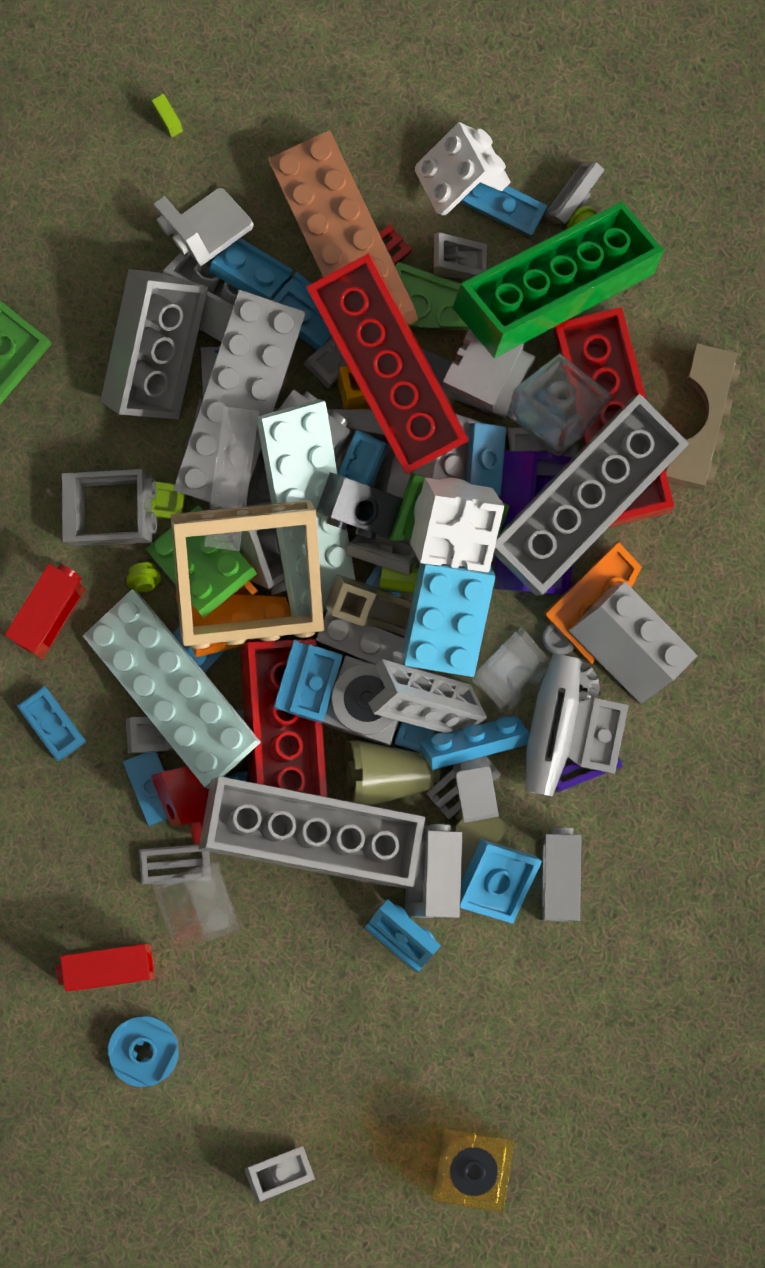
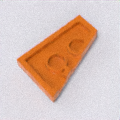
[543,542,642,664]
[175,591,291,658]

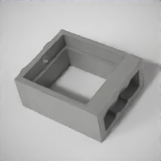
[62,469,157,546]
[405,824,462,918]
[542,828,581,922]

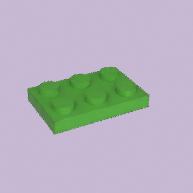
[146,505,257,618]

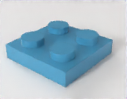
[460,839,542,924]

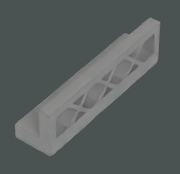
[369,659,487,733]

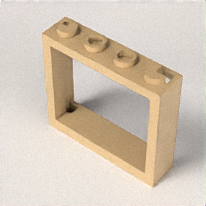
[170,500,324,649]

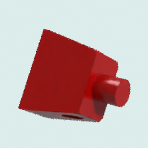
[151,766,225,844]

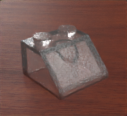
[507,354,611,457]
[470,627,549,712]
[152,860,241,949]

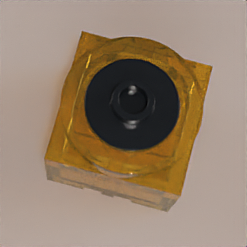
[432,1127,515,1213]

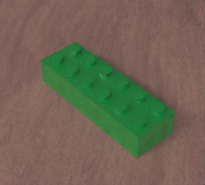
[453,201,664,358]

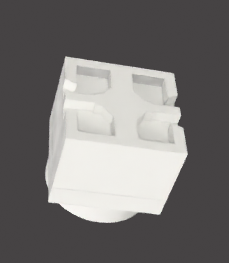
[410,478,504,573]

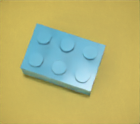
[401,563,495,677]

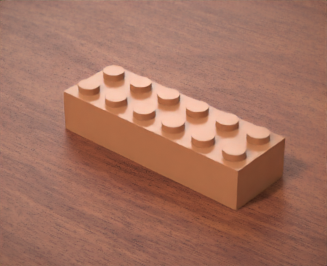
[268,130,418,325]

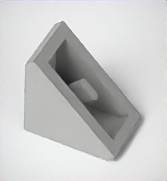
[434,232,487,278]

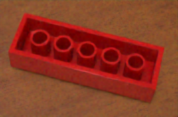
[306,253,469,474]
[553,307,675,528]
[240,639,327,797]

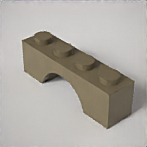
[665,343,741,491]
[325,574,412,637]

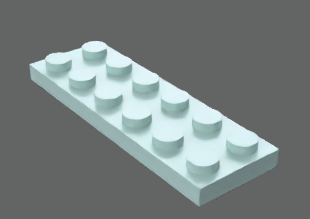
[256,399,355,616]
[83,589,261,789]

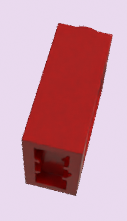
[5,563,86,660]
[56,944,155,992]

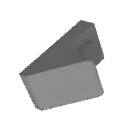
[453,756,499,823]
[244,1146,315,1203]

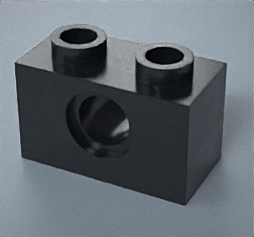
[316,472,404,540]

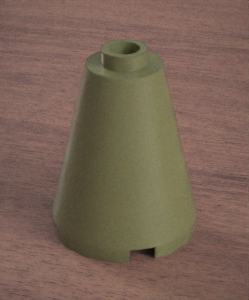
[342,740,440,806]

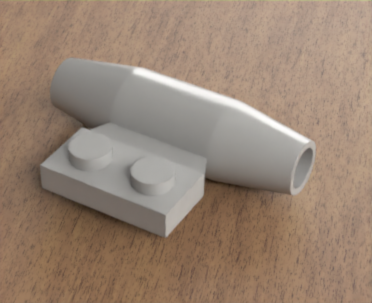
[525,654,629,797]

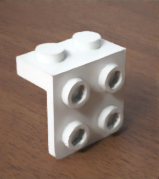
[415,122,511,215]
[154,188,254,266]

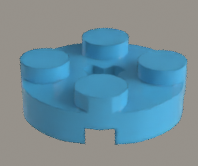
[108,1016,179,1087]

